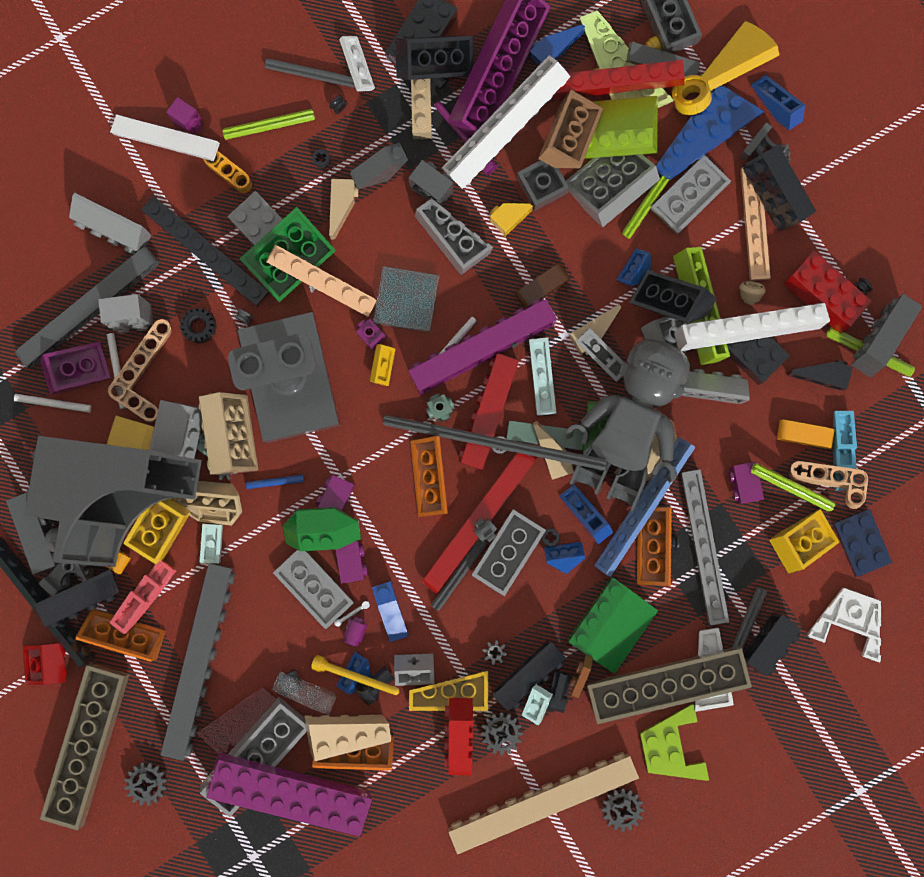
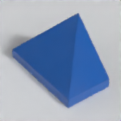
[617,248,651,286]
[544,542,585,574]
[336,652,371,695]

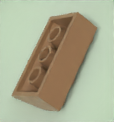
[538,90,603,168]

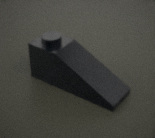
[787,360,853,391]

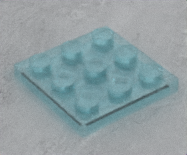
[373,266,439,332]

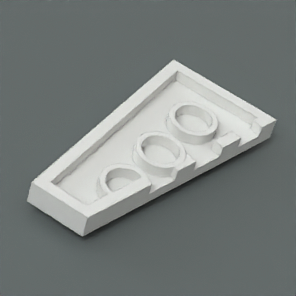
[695,627,734,712]

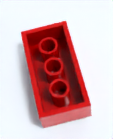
[783,250,872,334]

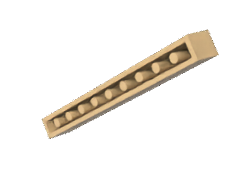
[448,752,639,854]

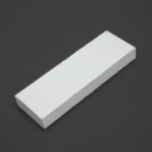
[339,36,375,91]

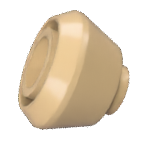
[739,281,766,305]

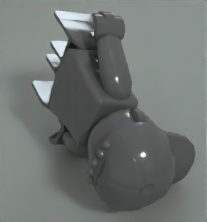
[565,339,690,511]

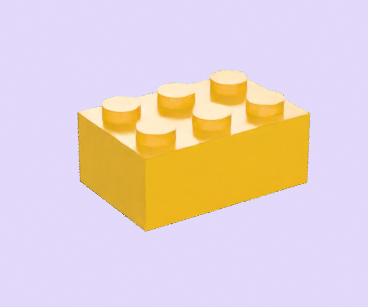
[123,499,192,564]

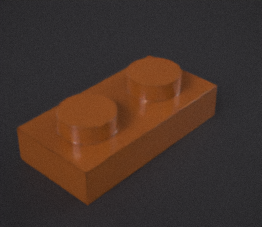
[570,655,593,698]

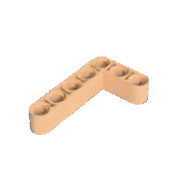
[108,319,172,422]

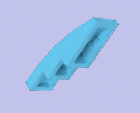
[833,411,857,491]

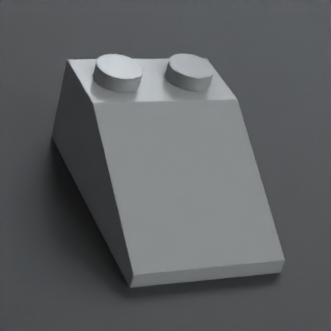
[641,317,692,353]

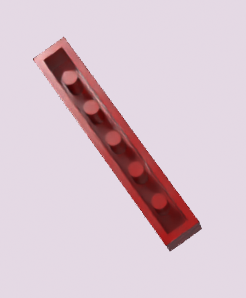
[458,353,519,470]

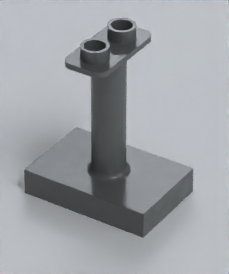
[228,312,341,443]

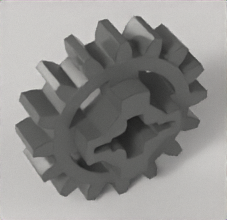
[480,712,523,756]
[124,762,168,806]
[601,787,644,832]

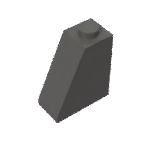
[350,143,408,189]

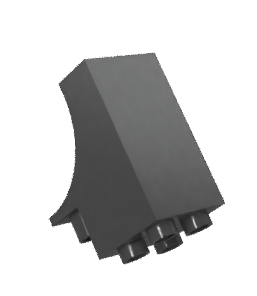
[24,436,202,567]

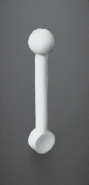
[334,601,370,627]

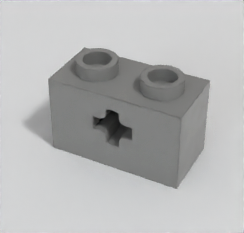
[394,654,434,686]

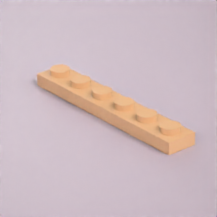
[740,168,770,281]
[266,245,377,316]

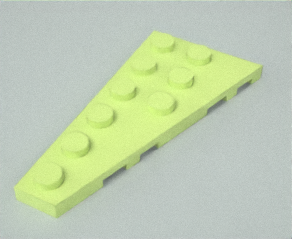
[580,10,673,108]

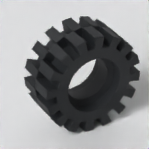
[179,307,217,344]

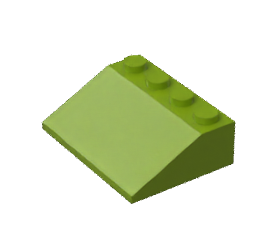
[584,96,658,159]

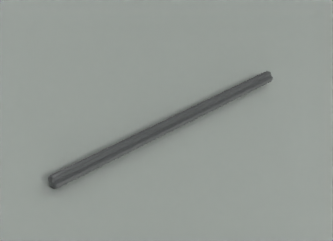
[383,415,607,470]

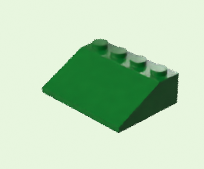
[240,207,336,302]
[567,577,658,674]

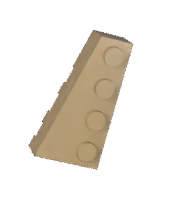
[304,715,392,761]

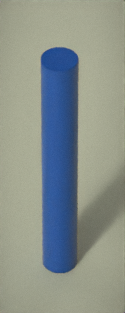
[246,474,304,489]

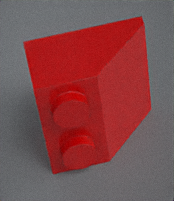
[23,643,67,685]

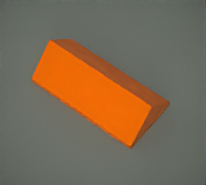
[410,436,448,517]
[637,507,672,586]
[76,609,165,662]
[312,736,394,771]

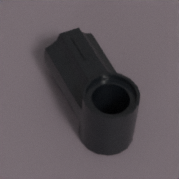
[355,666,395,705]
[547,671,571,713]

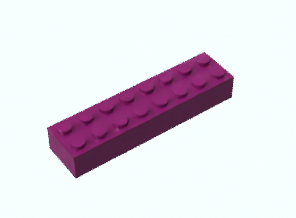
[448,0,551,137]
[409,299,557,395]
[206,752,372,837]

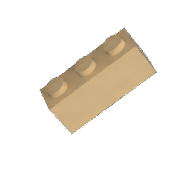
[411,78,432,140]

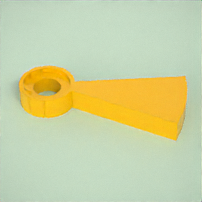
[672,21,779,115]

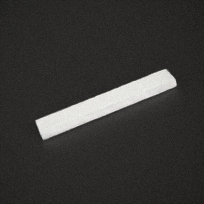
[110,115,220,161]

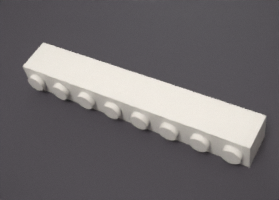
[442,55,571,189]
[674,303,830,351]

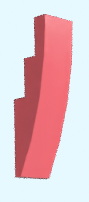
[110,560,176,634]

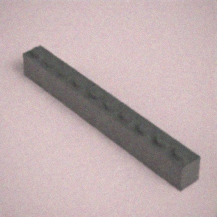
[161,563,236,761]

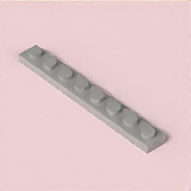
[681,469,729,625]

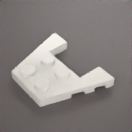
[806,588,881,662]

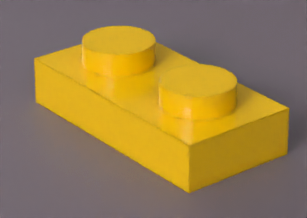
[370,344,395,386]

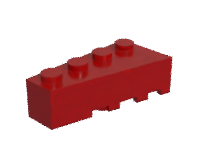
[445,698,473,775]

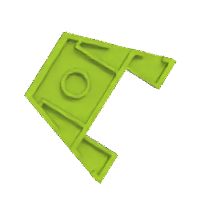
[640,704,709,781]

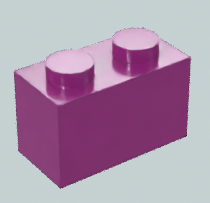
[166,97,203,135]
[728,462,764,504]
[316,475,355,511]
[336,541,368,584]

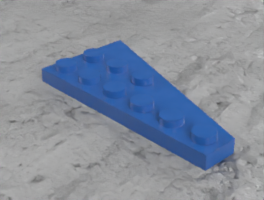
[656,85,764,180]

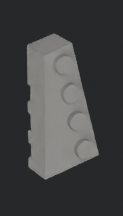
[415,198,493,275]

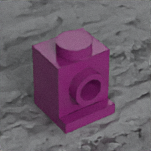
[356,319,386,350]

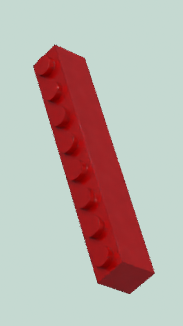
[549,60,685,101]

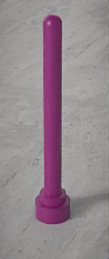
[434,101,498,176]

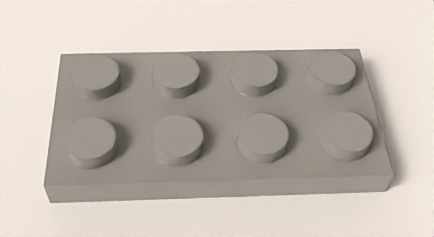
[650,155,731,235]
[273,550,354,629]

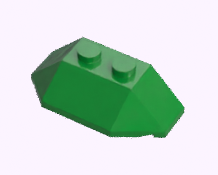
[283,507,361,551]

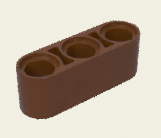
[515,263,571,309]

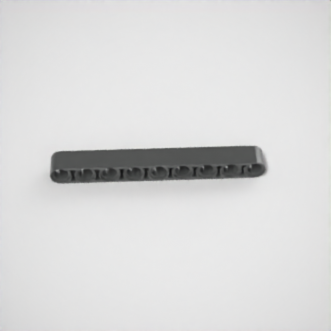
[15,247,160,369]

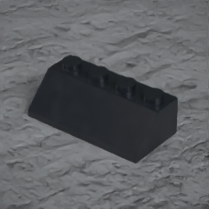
[629,270,717,324]
[34,570,119,629]
[492,639,565,711]

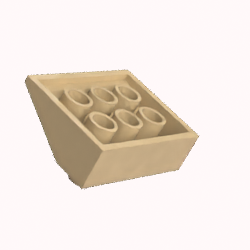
[199,392,258,474]

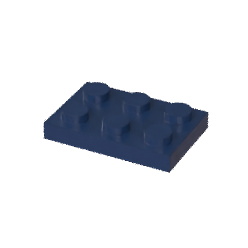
[832,509,893,577]

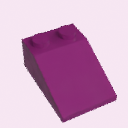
[39,342,111,396]

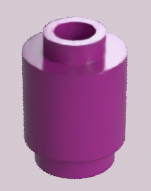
[343,616,367,646]

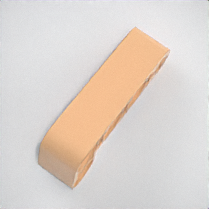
[789,461,868,509]

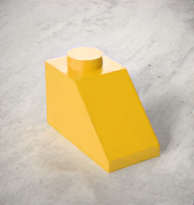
[489,203,533,237]

